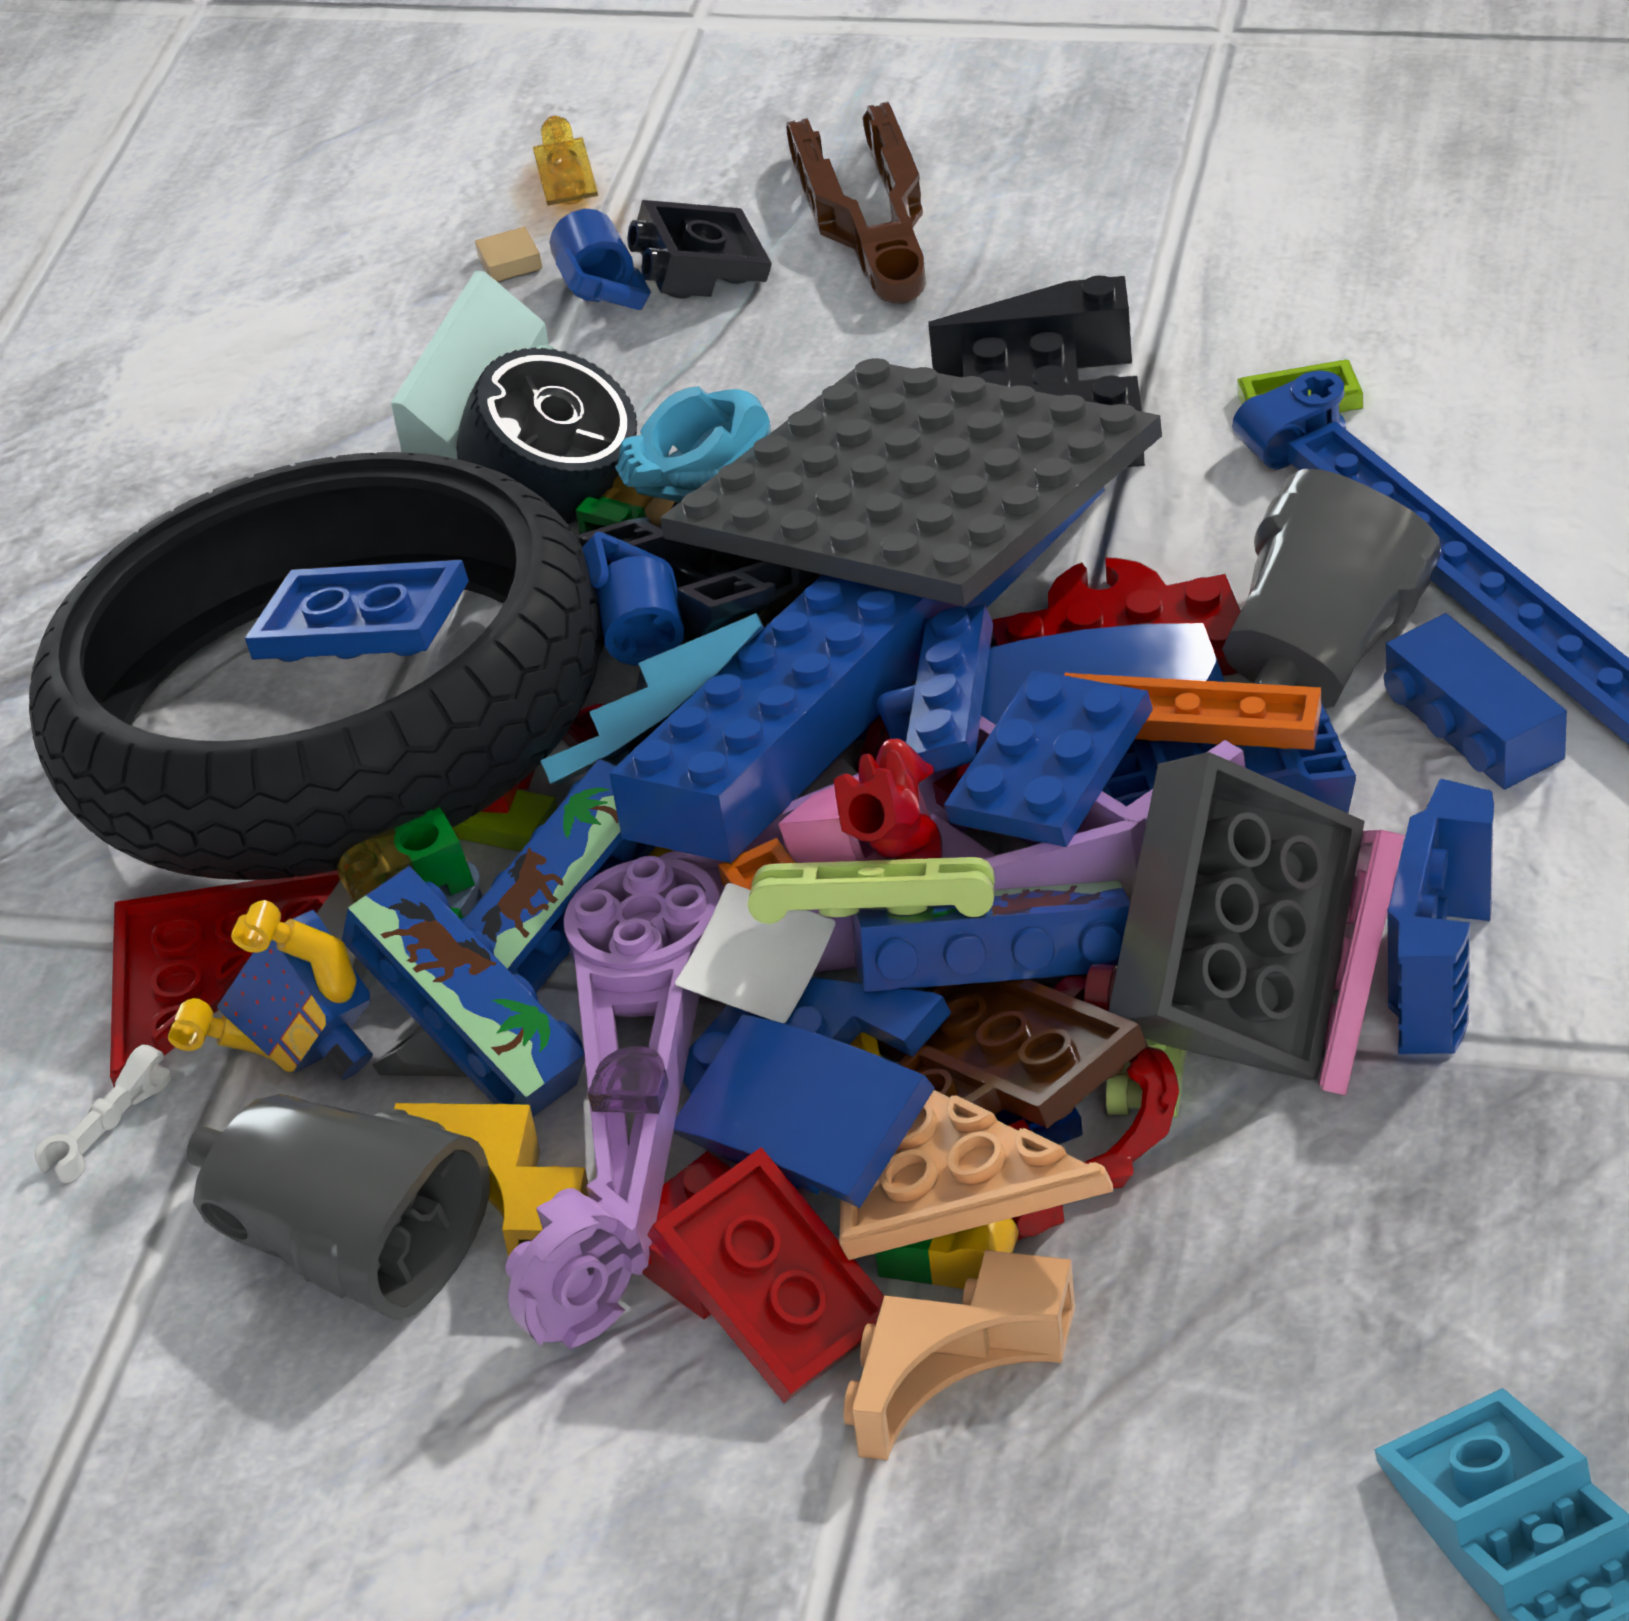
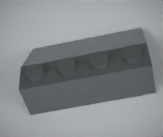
[1109,752,1365,1080]

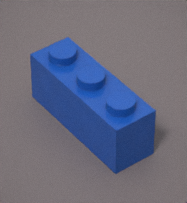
[1383,613,1567,790]

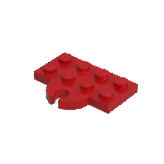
[991,558,1241,676]

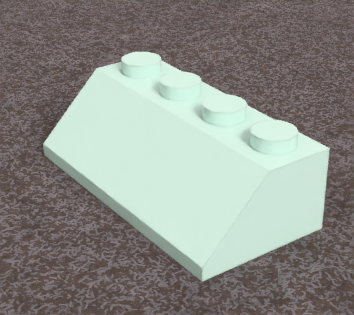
[391,271,554,459]

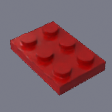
[647,1147,884,1404]

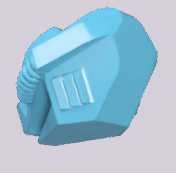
[615,386,771,502]

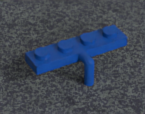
[877,603,993,772]

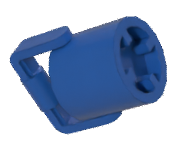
[549,208,651,310]
[582,531,684,666]

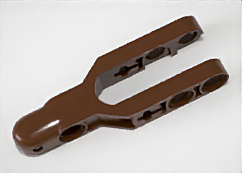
[786,102,926,303]

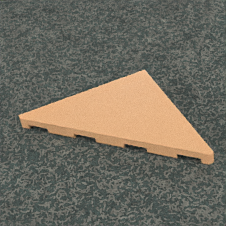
[839,1046,1113,1260]

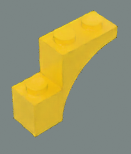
[394,1103,589,1257]

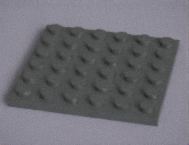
[660,358,1162,607]

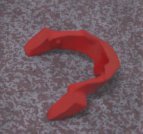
[1084,1046,1179,1189]

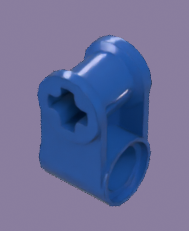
[1232,371,1346,470]

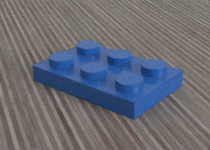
[245,560,469,662]
[944,670,1153,847]

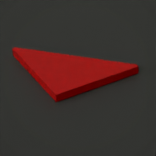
[110,867,348,1087]

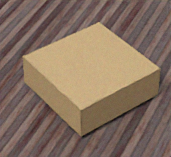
[475,226,542,282]

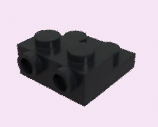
[627,200,772,298]

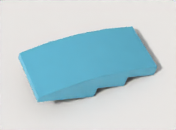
[540,614,764,785]
[1374,1388,1629,1621]

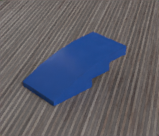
[981,623,1225,725]
[673,1014,935,1208]

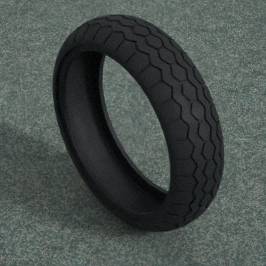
[29,452,602,880]

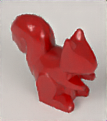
[834,739,942,860]

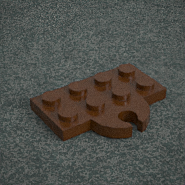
[876,979,1148,1129]

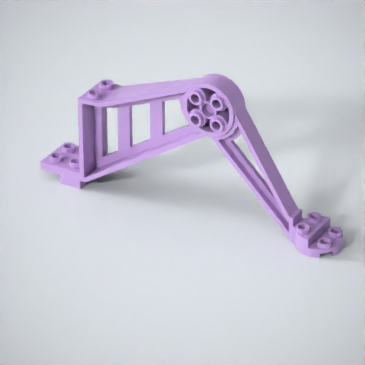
[505,716,1245,1349]

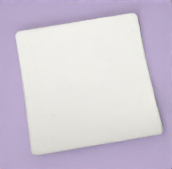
[675,883,836,1023]

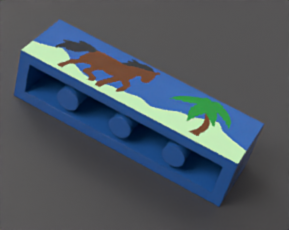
[461,759,656,992]
[342,866,585,1117]
[853,880,1130,992]

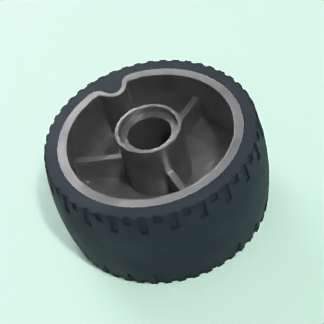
[456,347,637,524]

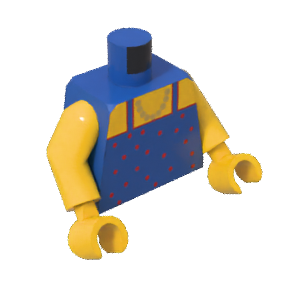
[168,900,373,1080]

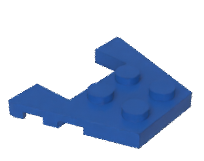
[682,977,951,1191]

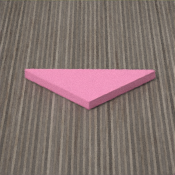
[1318,830,1405,1096]

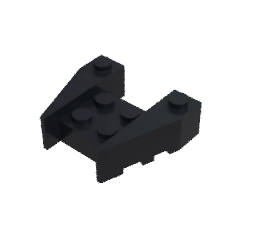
[928,275,1145,467]

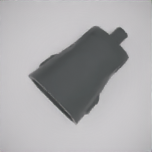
[1222,469,1441,708]
[187,1094,490,1320]

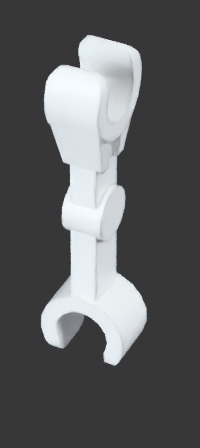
[35,1045,171,1184]

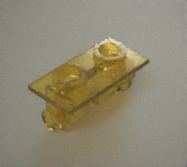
[533,115,598,206]

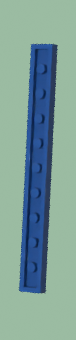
[1288,421,1629,745]

